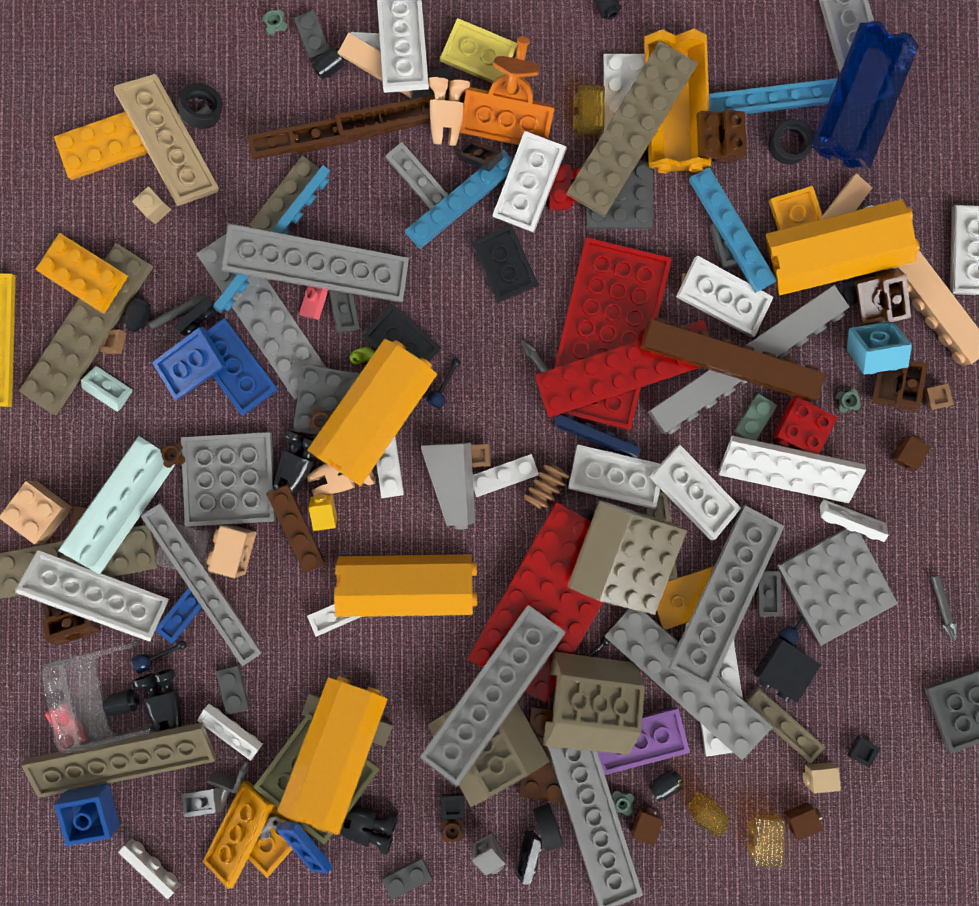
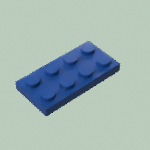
[206,318,279,416]

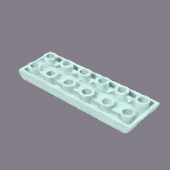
[58,436,175,574]

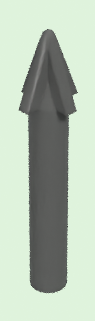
[148,295,209,330]
[521,340,550,372]
[930,575,957,641]

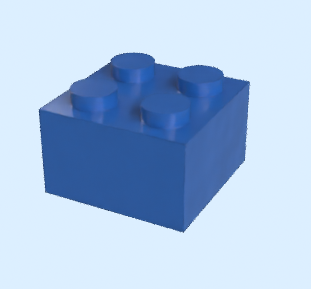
[54,783,120,846]

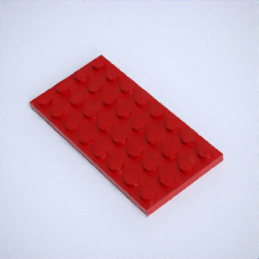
[544,237,672,430]
[468,502,603,703]

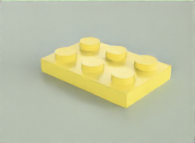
[440,18,518,83]

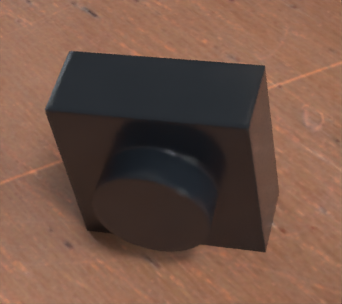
[847,736,880,768]
[441,793,465,819]

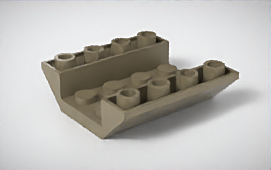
[543,652,645,755]
[428,702,550,807]

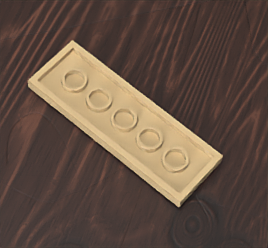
[114,74,219,206]

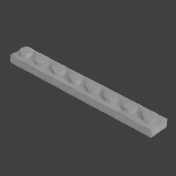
[141,503,263,666]

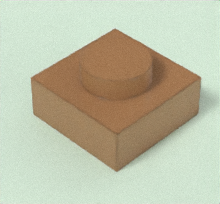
[99,330,126,354]
[923,384,954,410]
[471,444,491,467]

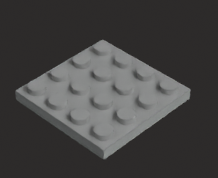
[181,432,276,526]
[776,528,898,646]

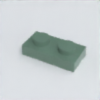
[734,394,777,441]

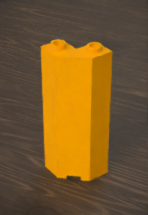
[644,29,711,173]
[766,199,920,295]
[307,339,437,486]
[334,554,477,617]
[277,676,388,835]

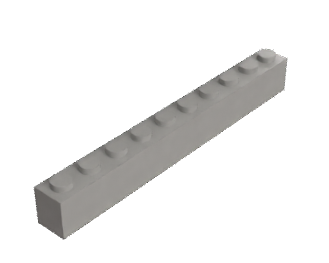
[647,285,849,434]

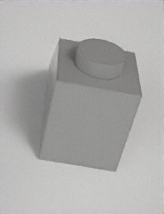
[472,833,506,876]

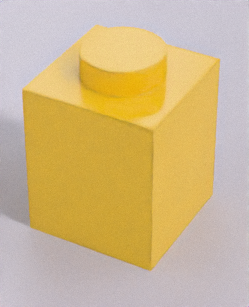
[308,493,337,531]

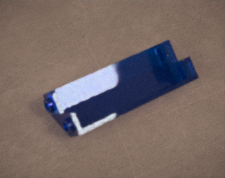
[811,21,919,169]

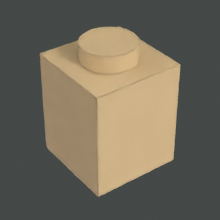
[132,186,171,224]
[803,762,841,793]

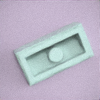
[81,366,133,412]

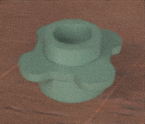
[263,10,288,35]
[836,389,861,413]
[612,791,634,816]

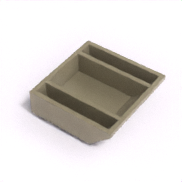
[568,501,687,615]

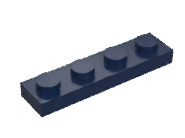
[553,414,641,458]

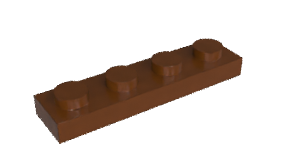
[266,483,325,573]

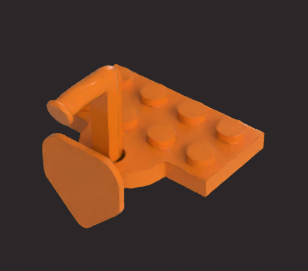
[460,36,555,145]

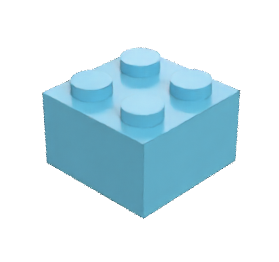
[847,322,912,374]

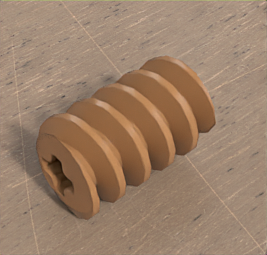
[523,463,570,512]

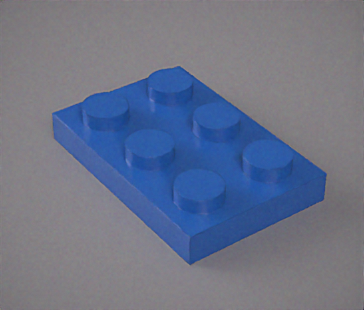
[152,327,227,400]

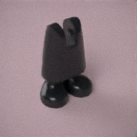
[273,429,315,497]
[132,669,181,732]
[339,807,399,855]

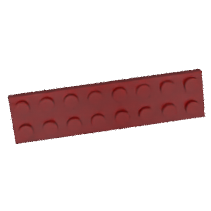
[534,319,708,418]

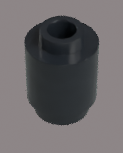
[594,0,621,20]
[312,47,345,80]
[122,298,151,333]
[103,689,140,717]
[649,769,683,802]

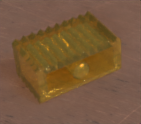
[572,85,605,136]
[687,791,730,837]
[748,814,785,867]

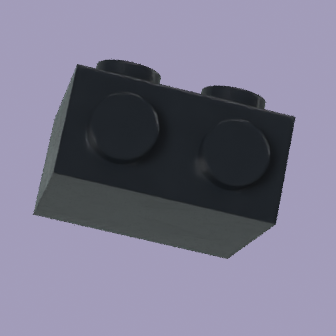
[754,637,821,703]

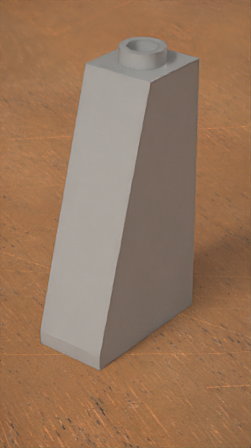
[421,443,475,529]

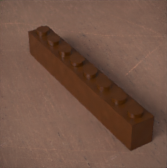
[640,318,826,401]

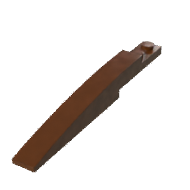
[247,92,465,160]

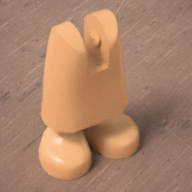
[428,77,470,146]
[307,463,375,496]

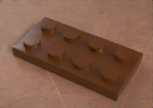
[519,706,564,803]

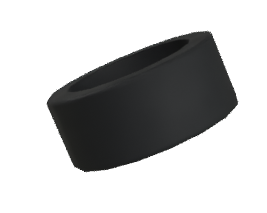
[178,83,223,129]
[769,119,815,165]
[533,803,564,852]

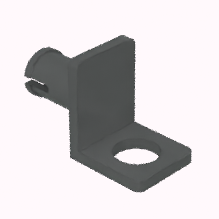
[207,761,249,808]

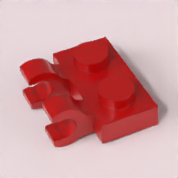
[549,164,582,211]

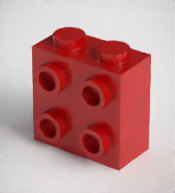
[771,397,838,454]

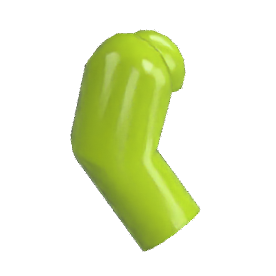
[350,347,376,364]

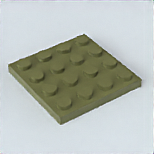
[253,712,381,845]

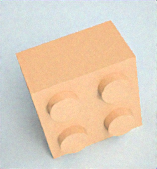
[0,481,73,544]
[207,525,257,578]

